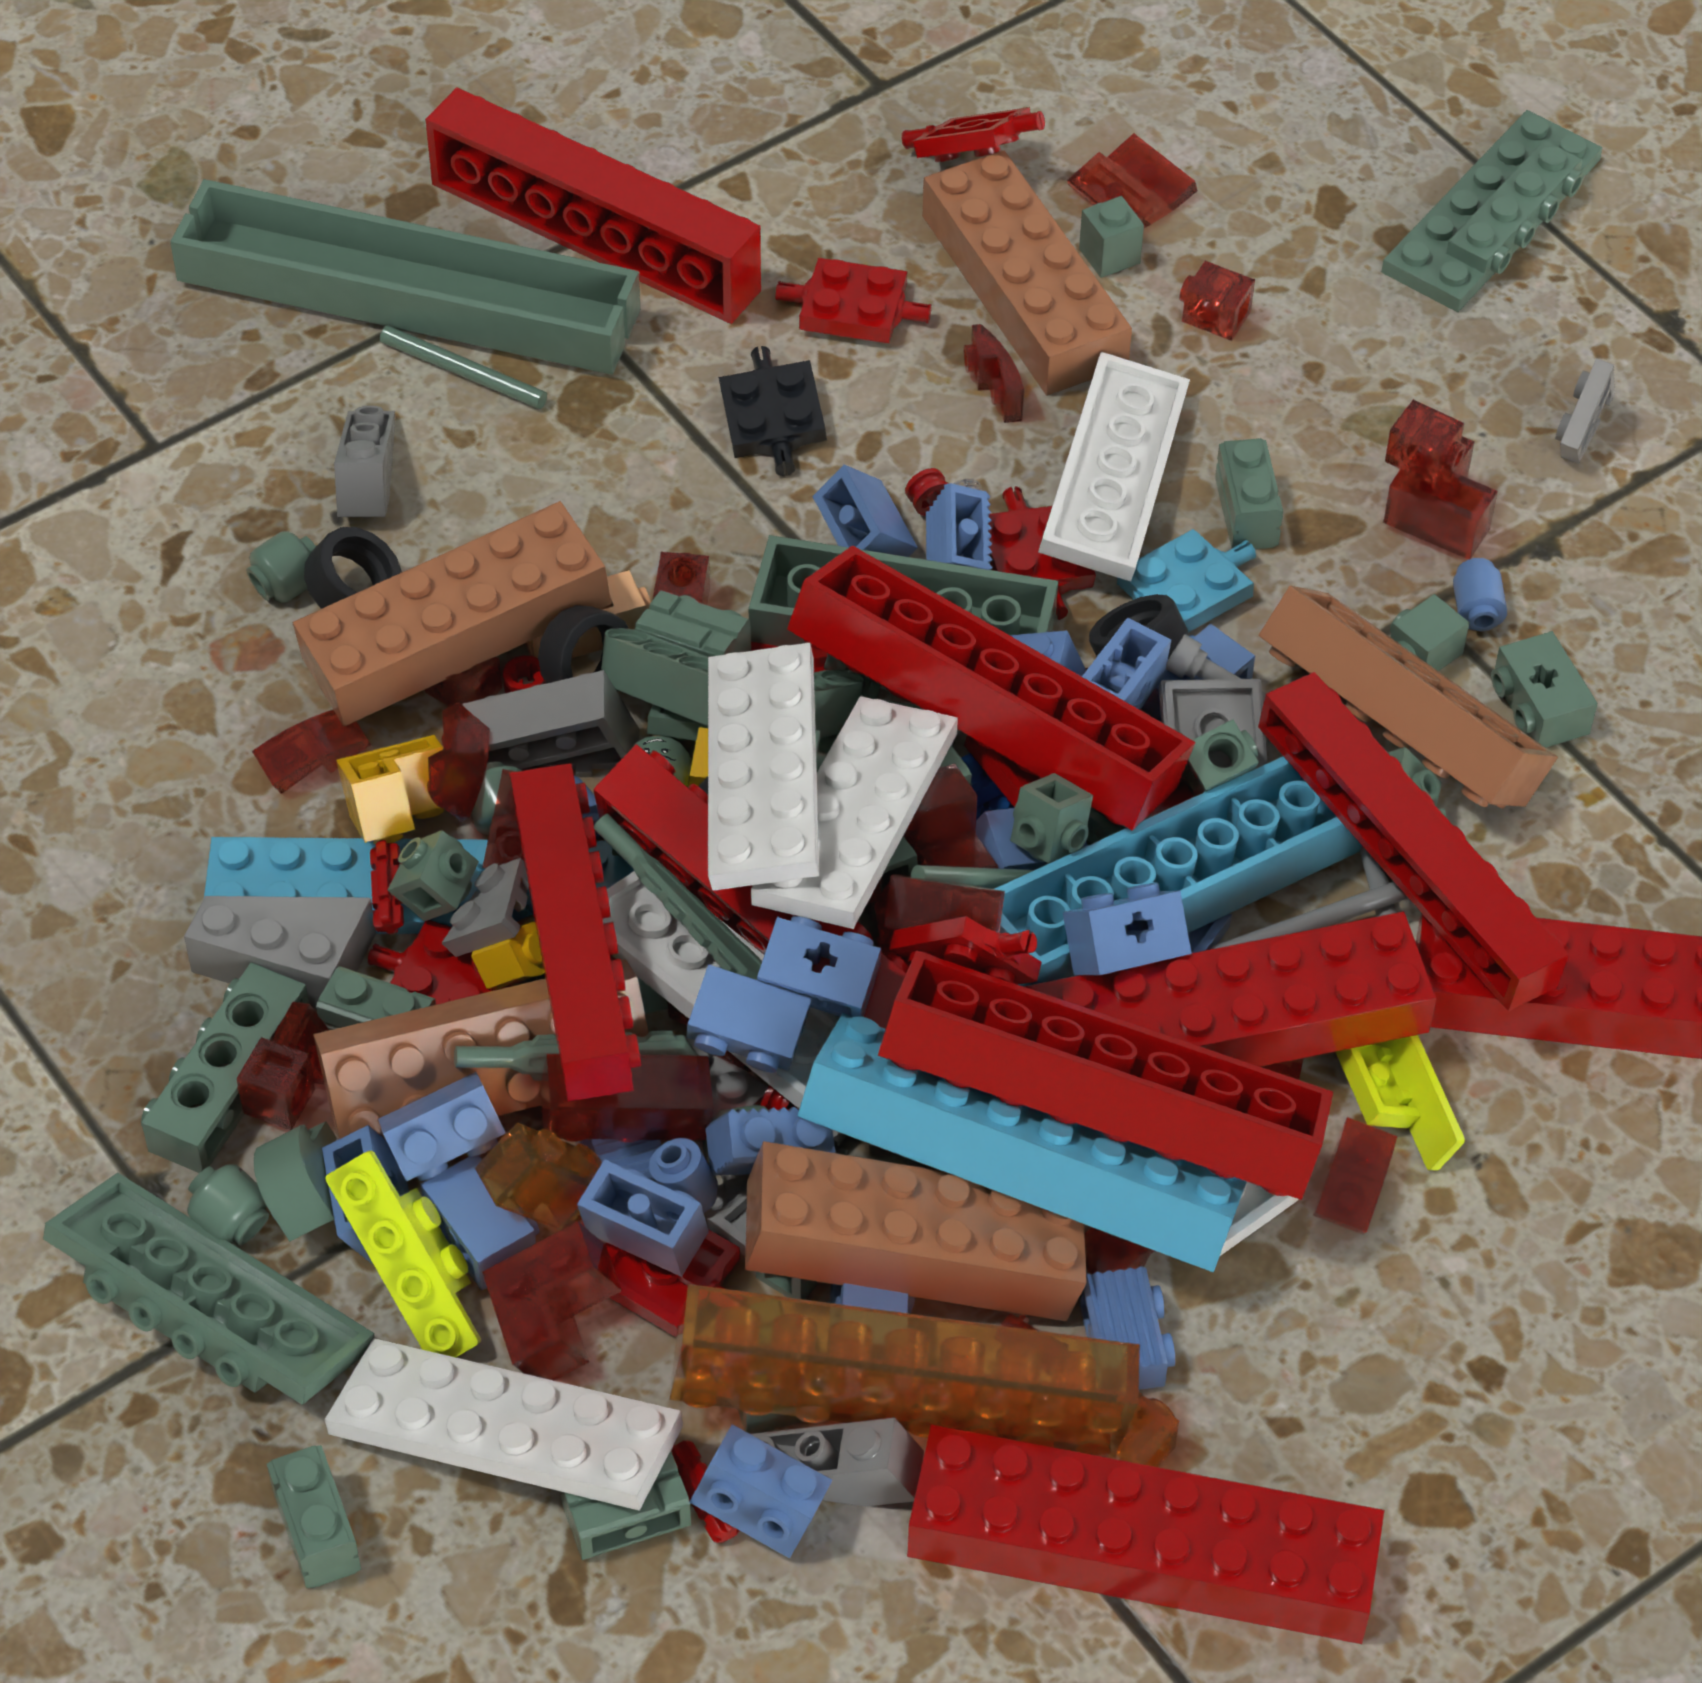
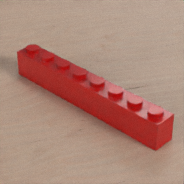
[1258,672,1569,1012]
[510,763,641,1102]

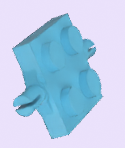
[1117,529,1256,633]

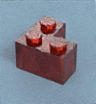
[1383,423,1498,560]
[903,763,998,918]
[482,1221,622,1381]

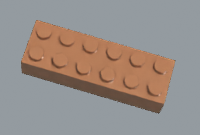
[922,150,1132,396]
[292,501,611,727]
[1258,586,1558,809]
[313,959,649,1140]
[745,1141,1087,1321]

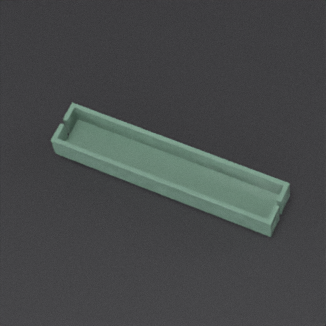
[170,179,641,375]

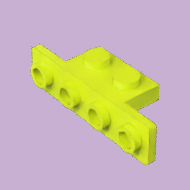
[1336,1035,1465,1170]
[325,1150,481,1358]

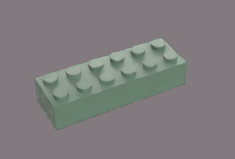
[748,535,1058,654]

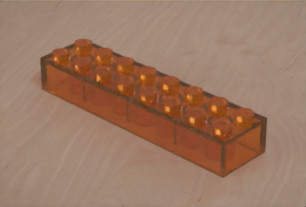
[669,1284,1140,1458]

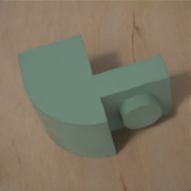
[254,1121,337,1242]

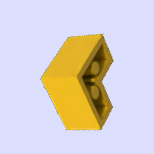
[336,735,456,844]

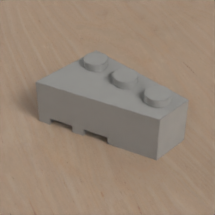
[462,670,639,777]
[184,896,376,1009]

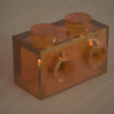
[475,1122,602,1233]

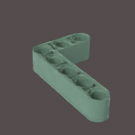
[601,628,864,738]

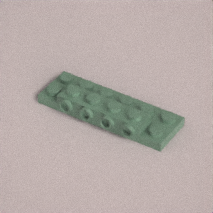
[1381,110,1603,312]
[43,1172,375,1405]

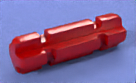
[370,840,404,935]
[671,1440,740,1544]

